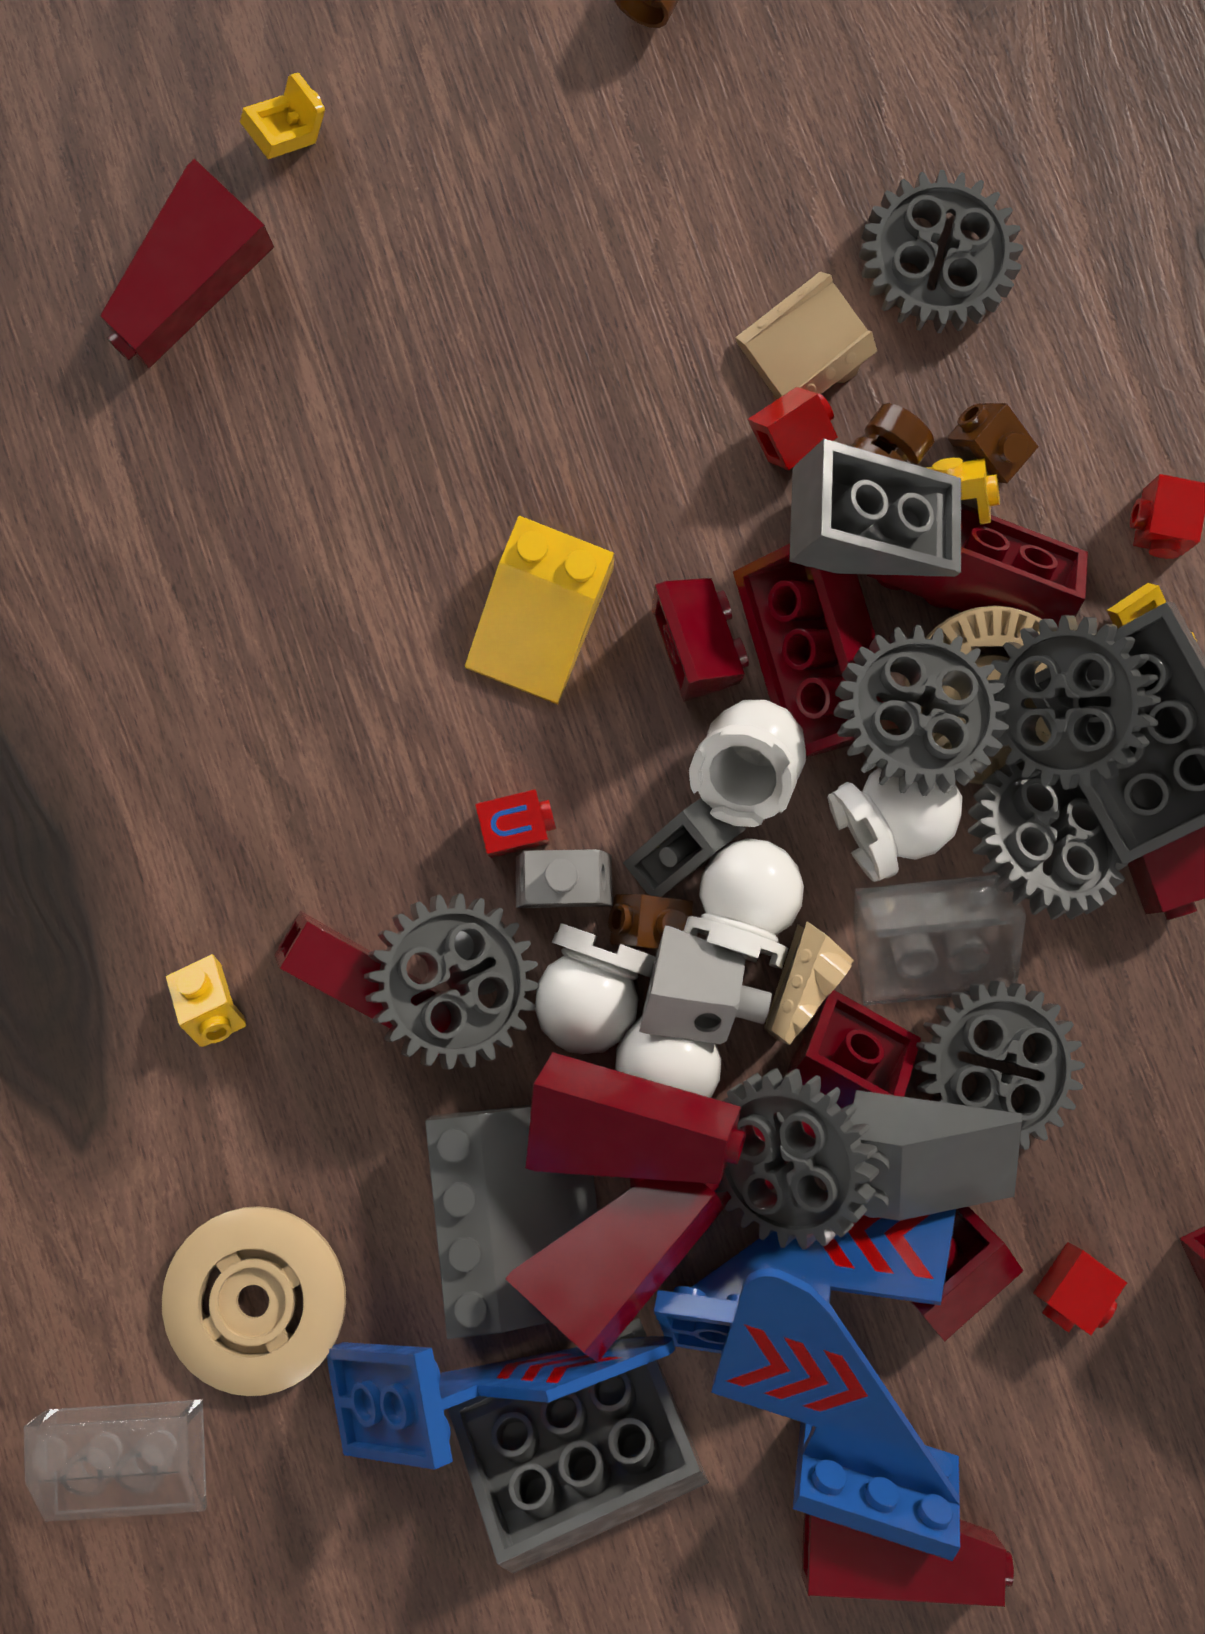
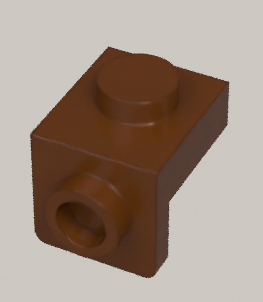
[947,403,1039,483]
[608,894,693,949]

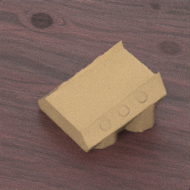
[735,272,877,399]
[764,922,854,1045]

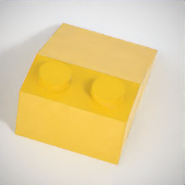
[465,516,614,705]

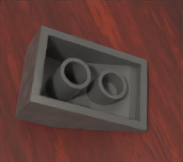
[789,439,961,577]
[850,1090,1023,1221]

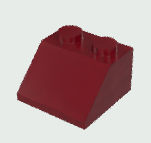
[652,578,749,702]
[786,990,921,1109]
[909,1206,1023,1342]

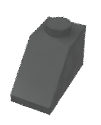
[623,798,746,897]

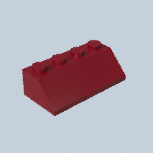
[867,503,1088,627]
[733,543,899,758]

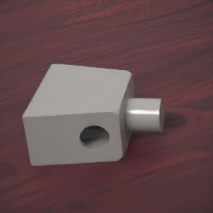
[515,849,613,908]
[639,925,772,1044]

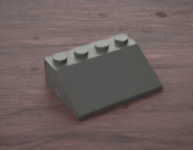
[1032,602,1205,865]
[425,1104,598,1339]
[448,1318,709,1574]

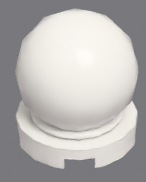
[689,700,806,827]
[828,768,962,882]
[684,838,804,969]
[535,923,655,1054]
[615,1017,721,1098]

